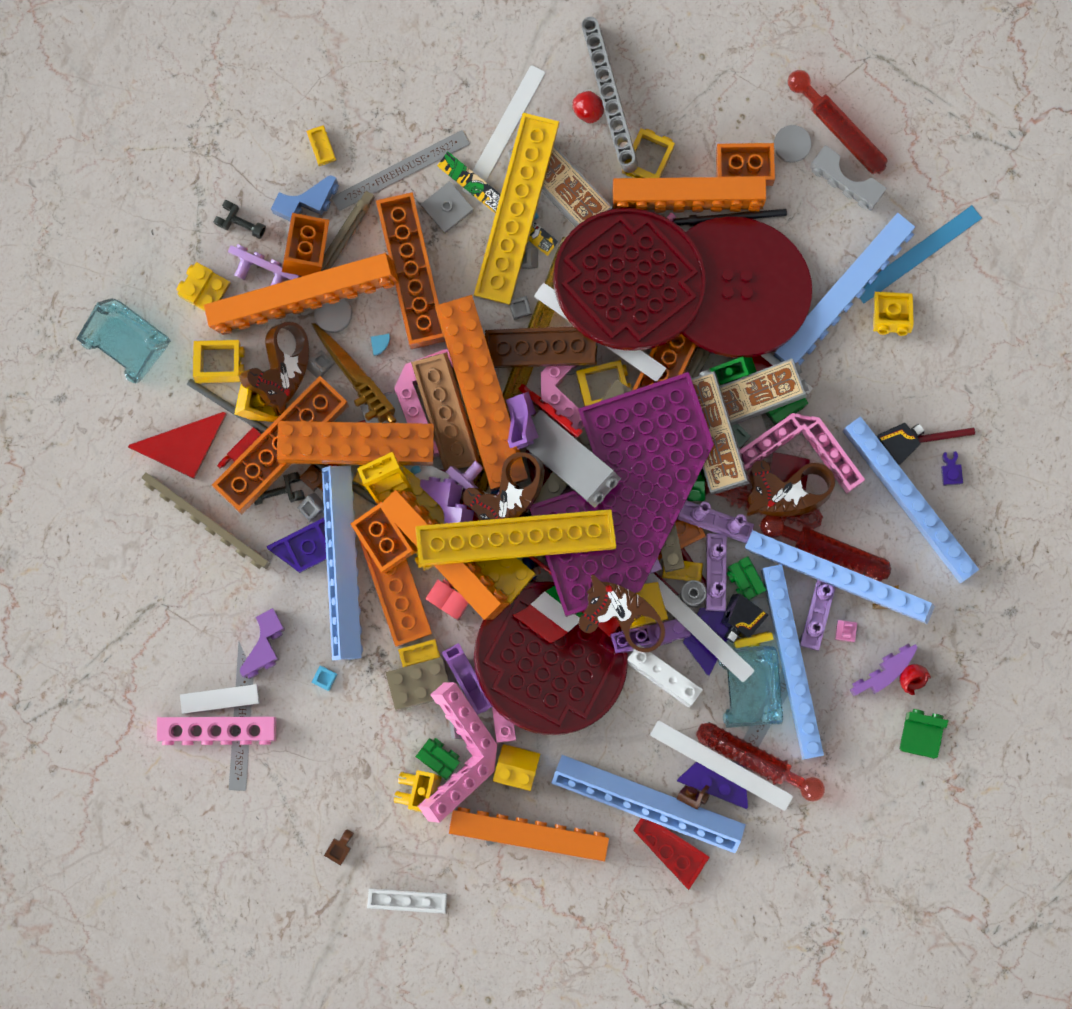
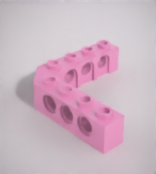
[394,349,453,458]
[541,365,584,430]
[740,413,865,494]
[418,682,497,823]

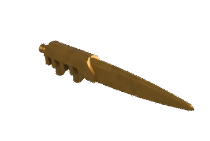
[311,323,397,423]

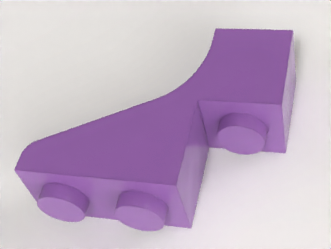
[506,392,539,449]
[420,477,474,524]
[240,608,285,679]
[442,643,493,715]

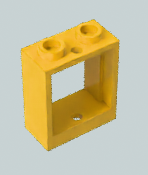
[622,128,675,178]
[193,340,245,383]
[576,360,632,407]
[357,452,412,504]

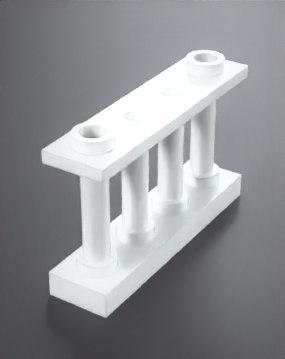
[627,644,703,708]

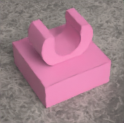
[835,620,857,642]

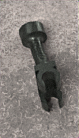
[213,200,266,239]
[254,472,305,505]

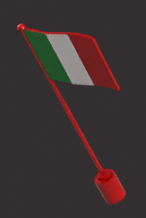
[462,503,583,643]

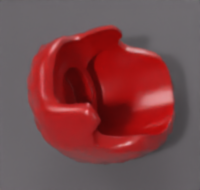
[572,91,604,123]
[899,664,931,695]

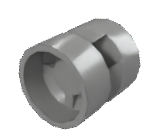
[680,580,707,608]

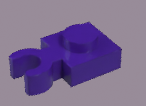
[941,451,963,486]

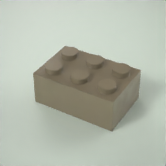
[385,657,449,711]

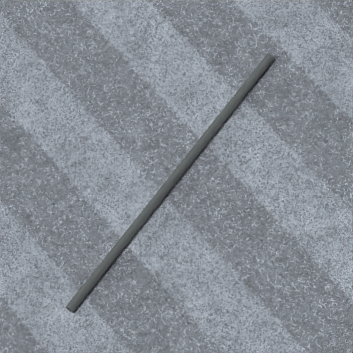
[187,379,381,506]

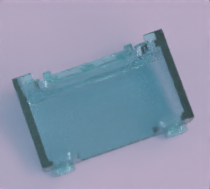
[76,298,171,384]
[718,645,783,728]

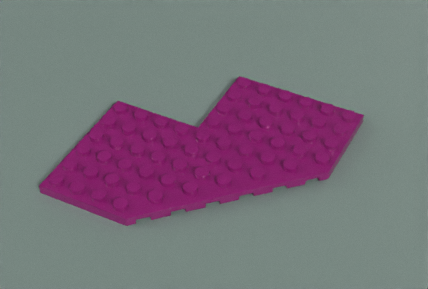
[530,372,714,617]

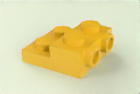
[177,262,231,311]
[873,291,914,336]

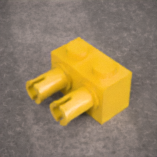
[394,770,442,813]

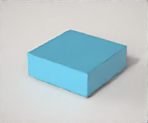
[311,665,338,691]

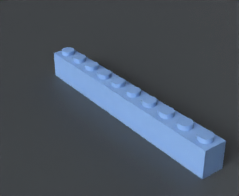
[774,213,915,365]
[842,416,979,583]
[322,466,363,660]
[745,530,935,624]
[761,564,824,760]
[551,755,746,853]

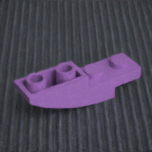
[611,619,691,653]
[850,643,918,696]

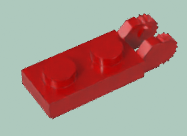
[217,427,261,469]

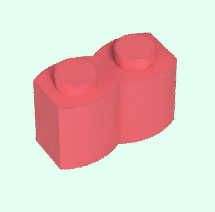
[425,579,469,621]

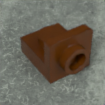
[677,785,710,810]

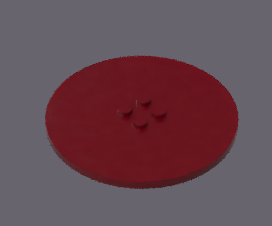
[553,208,706,351]
[682,217,812,358]
[474,581,628,735]

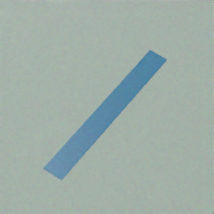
[860,205,982,304]

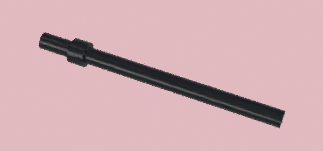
[674,209,787,226]

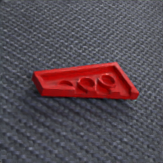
[633,818,710,890]

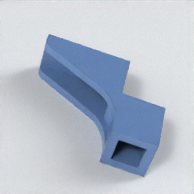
[271,175,339,221]

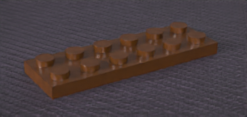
[485,326,597,368]

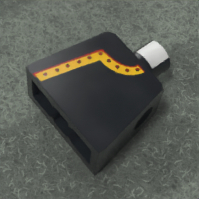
[877,423,924,465]
[721,594,768,643]

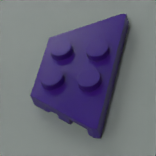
[266,518,327,573]
[683,608,729,676]
[677,760,748,809]

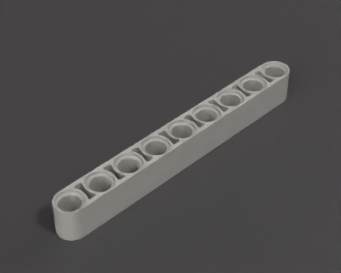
[582,17,638,173]

